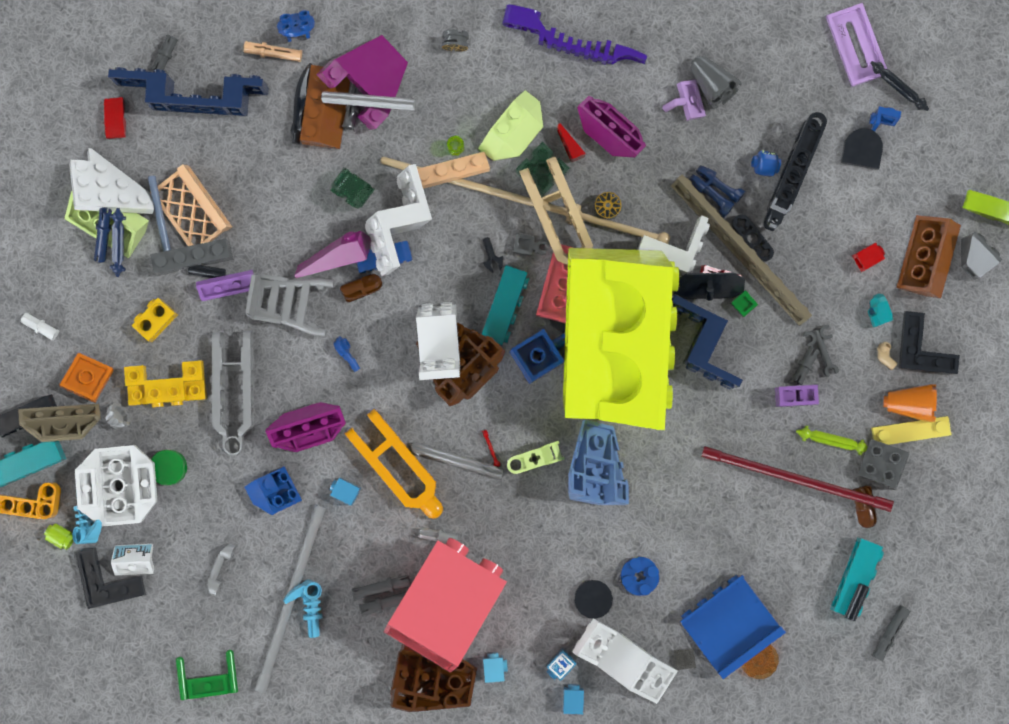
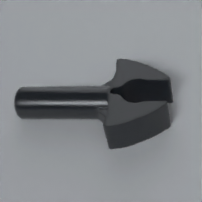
[483,237,503,273]

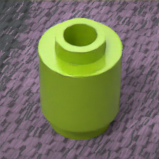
[44,523,74,550]

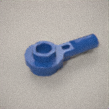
[333,336,360,372]

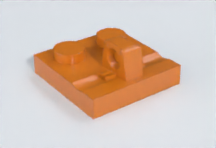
[60,353,114,403]

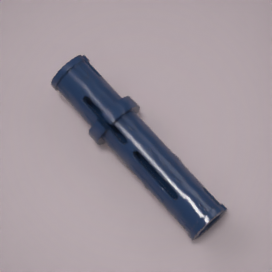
[94,207,112,263]

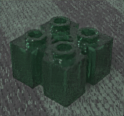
[516,141,570,198]

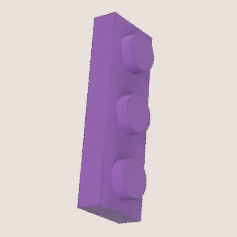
[196,270,254,301]

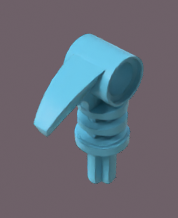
[72,492,102,544]
[283,579,323,638]

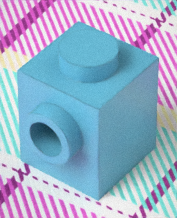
[483,652,508,683]

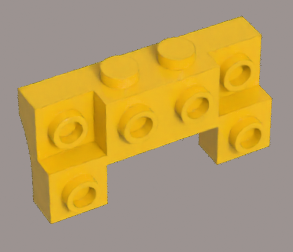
[124,361,207,408]

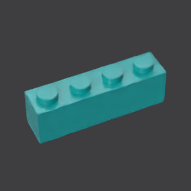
[482,265,530,346]
[0,441,66,488]
[830,537,884,617]

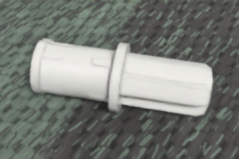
[21,313,59,341]

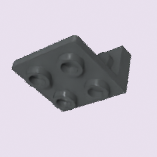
[858,439,909,490]

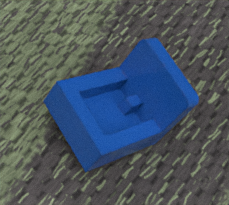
[869,106,901,131]

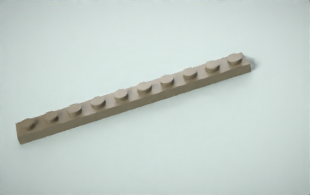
[671,174,812,326]

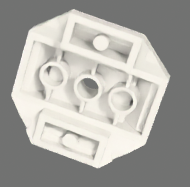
[75,445,158,526]

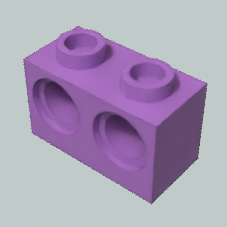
[775,385,819,407]

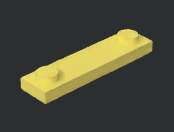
[871,416,951,445]

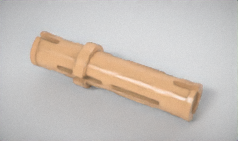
[244,41,302,62]

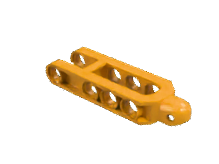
[345,409,443,519]

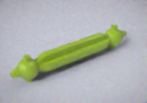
[796,426,868,455]

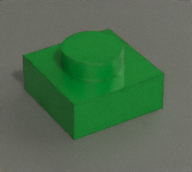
[730,290,758,317]

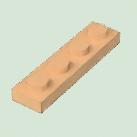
[417,152,490,189]

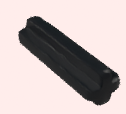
[188,265,226,278]
[845,583,869,621]

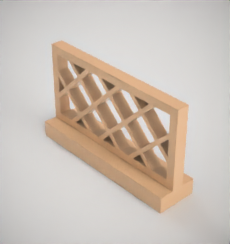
[150,164,232,246]

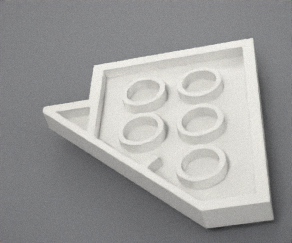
[69,148,154,214]

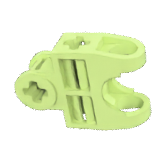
[507,441,565,474]

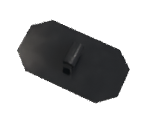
[674,272,745,301]

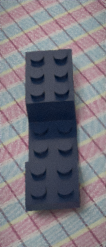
[108,67,269,116]

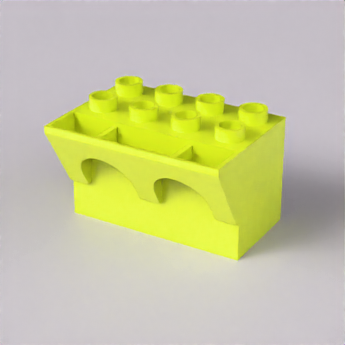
[563,248,679,430]

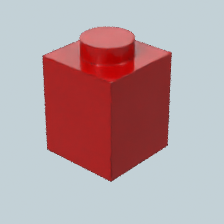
[852,242,885,272]

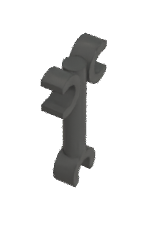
[803,325,839,377]

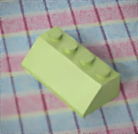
[65,191,149,258]

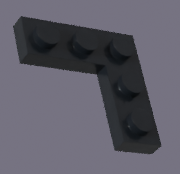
[899,311,960,374]
[75,547,146,609]

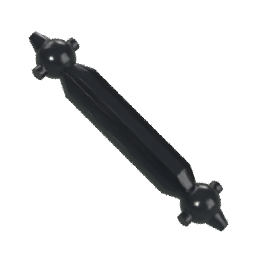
[870,61,929,111]

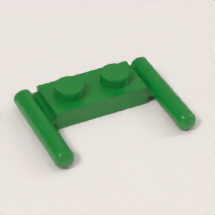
[176,650,238,700]

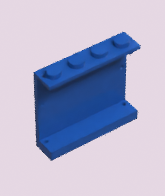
[680,574,786,679]

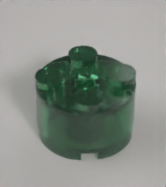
[330,167,375,209]

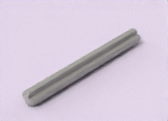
[321,91,416,110]
[411,442,503,479]

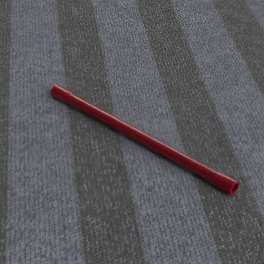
[701,446,894,512]

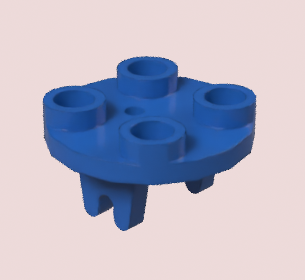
[277,10,315,42]

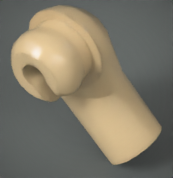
[877,342,898,370]

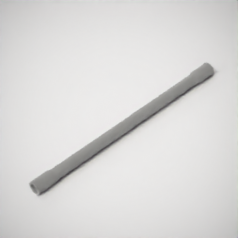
[255,504,326,693]

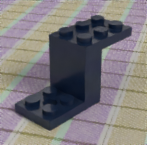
[672,295,743,390]

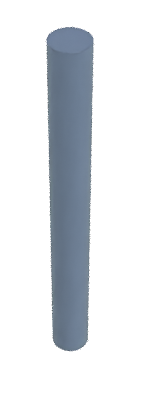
[148,176,171,252]

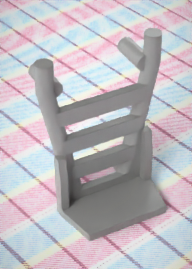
[245,273,335,337]

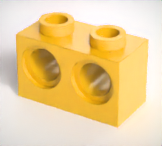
[131,298,178,342]

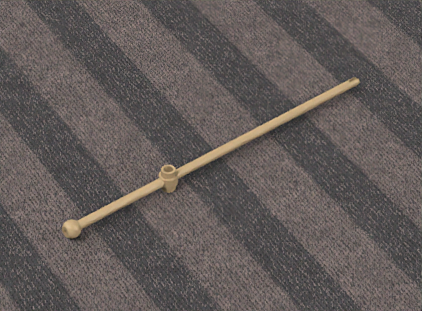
[380,157,670,244]

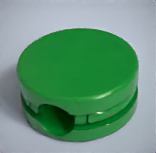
[151,450,187,486]

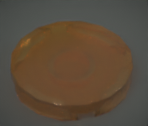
[741,644,779,679]

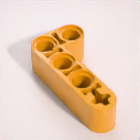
[0,482,61,519]

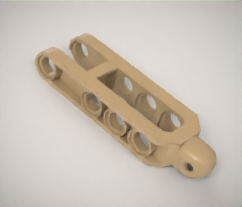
[519,156,593,265]

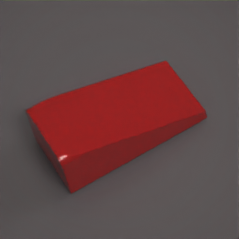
[557,123,586,162]

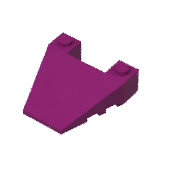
[316,35,408,130]

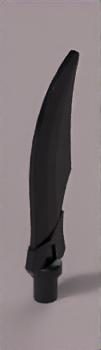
[290,63,312,145]

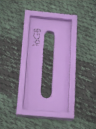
[826,3,887,87]

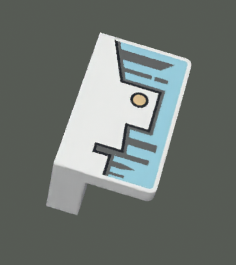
[111,544,154,576]

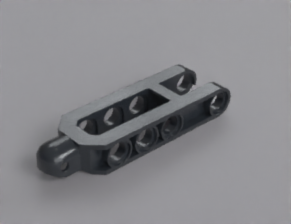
[764,112,827,232]

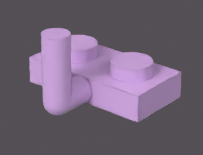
[663,80,706,120]

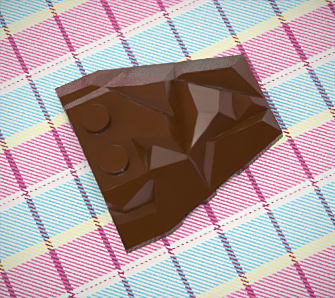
[416,323,505,406]
[390,644,477,712]

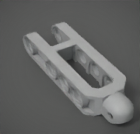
[212,330,254,455]

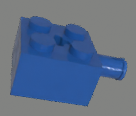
[509,329,565,384]

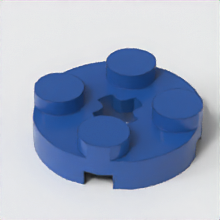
[620,557,659,596]

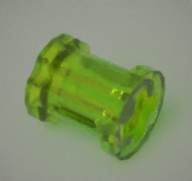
[447,135,464,156]

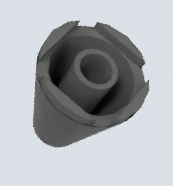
[690,56,742,109]

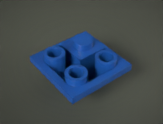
[244,466,302,515]

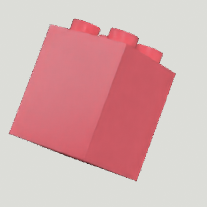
[384,538,507,673]

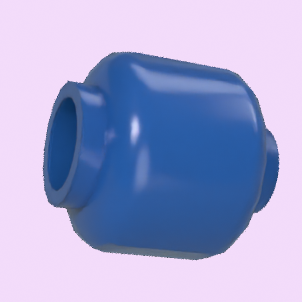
[751,150,781,177]

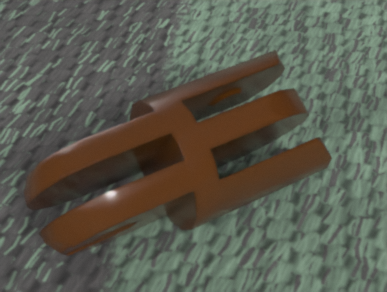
[340,274,382,303]
[853,485,877,528]

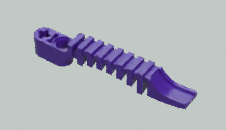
[502,4,647,65]

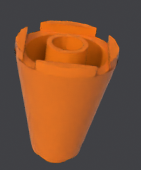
[883,384,937,423]

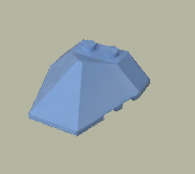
[568,420,629,505]

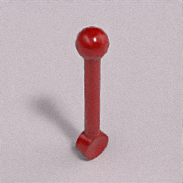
[482,429,501,467]

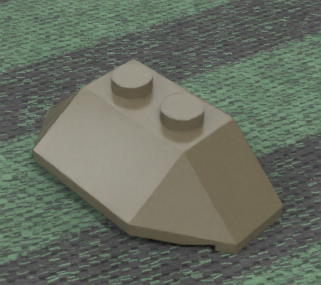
[18,404,101,442]

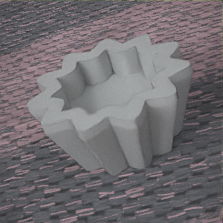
[105,402,132,429]

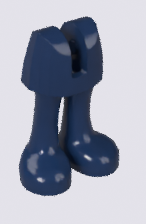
[689,165,746,219]

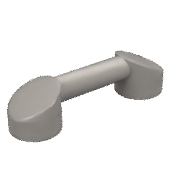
[208,544,236,597]

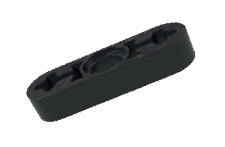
[732,214,774,262]

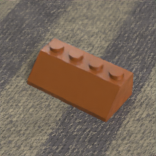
[300,65,350,149]
[896,215,961,299]

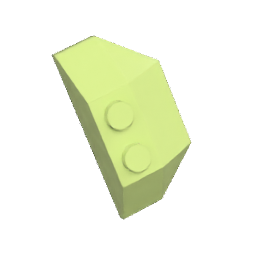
[478,90,543,161]

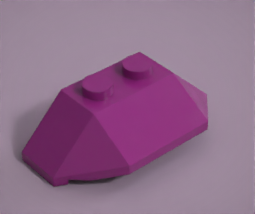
[577,96,646,158]
[265,402,346,452]

